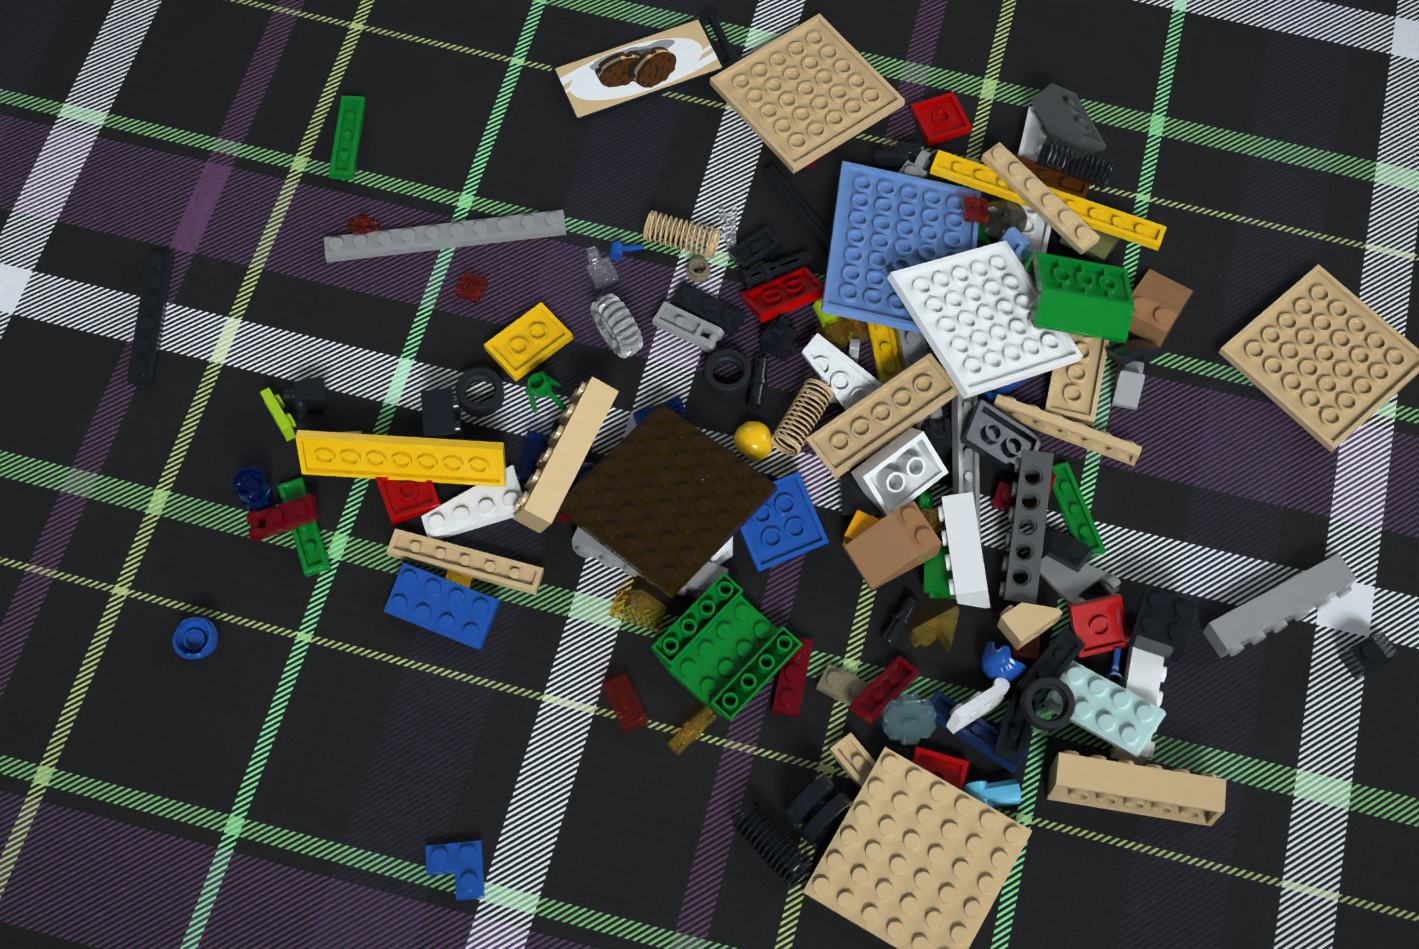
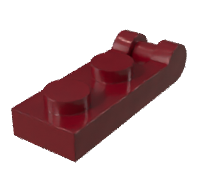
[246,494,319,541]

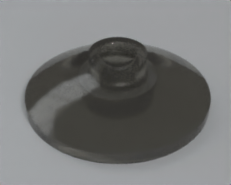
[979,198,1027,240]

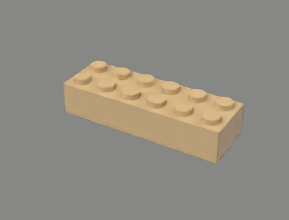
[513,376,619,533]
[1047,750,1226,826]

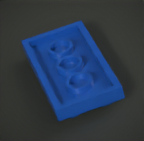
[383,562,501,650]

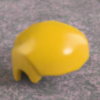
[733,421,774,461]

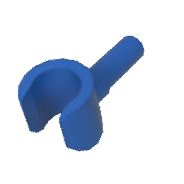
[609,241,643,260]
[1105,648,1123,686]

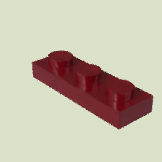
[771,637,813,718]
[849,656,920,725]

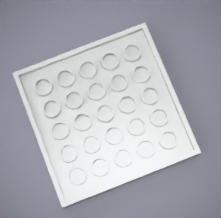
[887,240,1083,399]

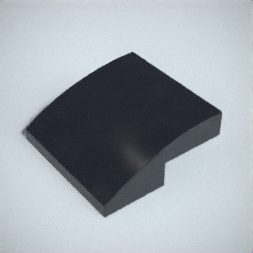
[839,465,883,515]

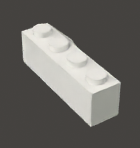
[938,492,991,608]

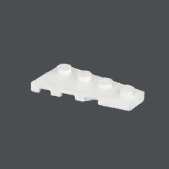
[802,333,883,411]
[421,465,523,540]

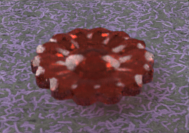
[346,215,380,234]

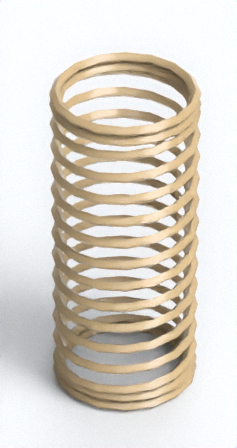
[643,210,720,259]
[771,378,834,456]

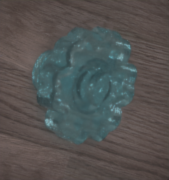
[882,693,937,745]

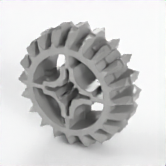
[590,293,643,358]

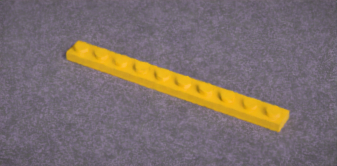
[930,150,1167,251]

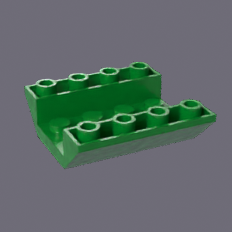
[1022,250,1134,343]
[651,573,803,721]

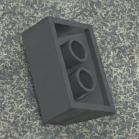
[1031,83,1106,160]

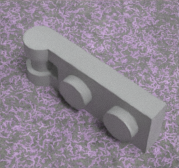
[652,301,725,354]

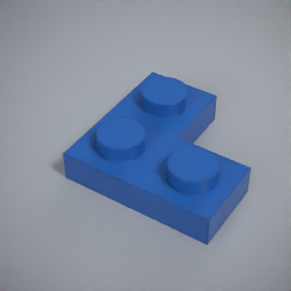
[425,840,485,901]

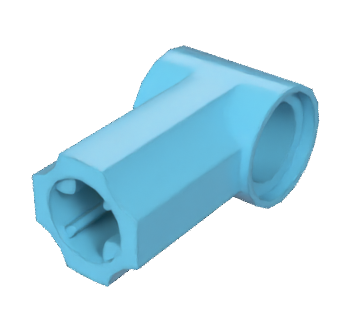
[963,779,1022,808]

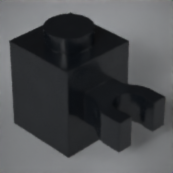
[760,317,800,362]
[921,418,952,459]

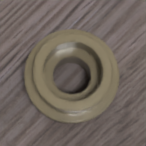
[686,258,711,282]

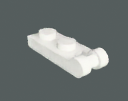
[946,677,1010,734]

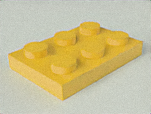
[484,302,573,382]

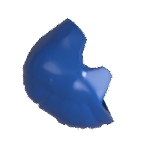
[172,617,219,660]
[981,641,1027,682]

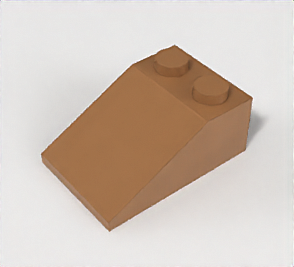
[1129,269,1193,347]
[844,500,942,590]

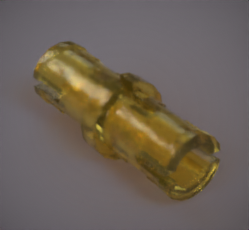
[667,705,717,756]

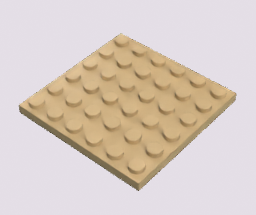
[710,13,905,174]
[1219,264,1419,452]
[803,747,1032,949]

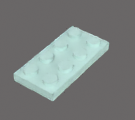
[1043,661,1166,759]

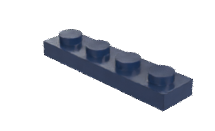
[922,690,1029,774]

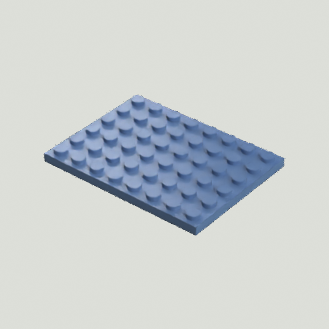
[821,161,981,334]

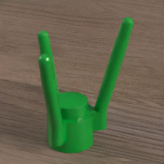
[525,371,567,413]

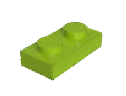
[260,387,296,442]

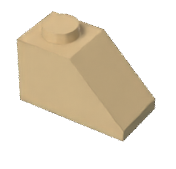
[997,602,1063,650]

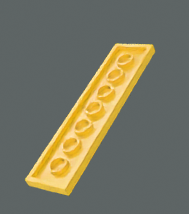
[295,430,506,487]

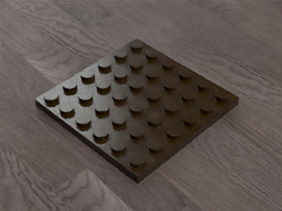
[558,403,777,599]

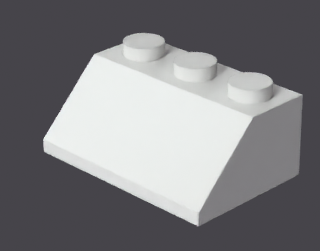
[851,427,949,516]

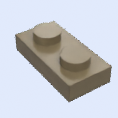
[816,664,870,706]

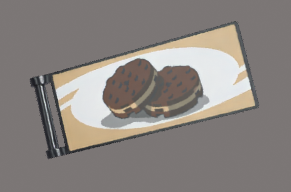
[552,10,741,123]

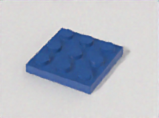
[739,472,829,573]

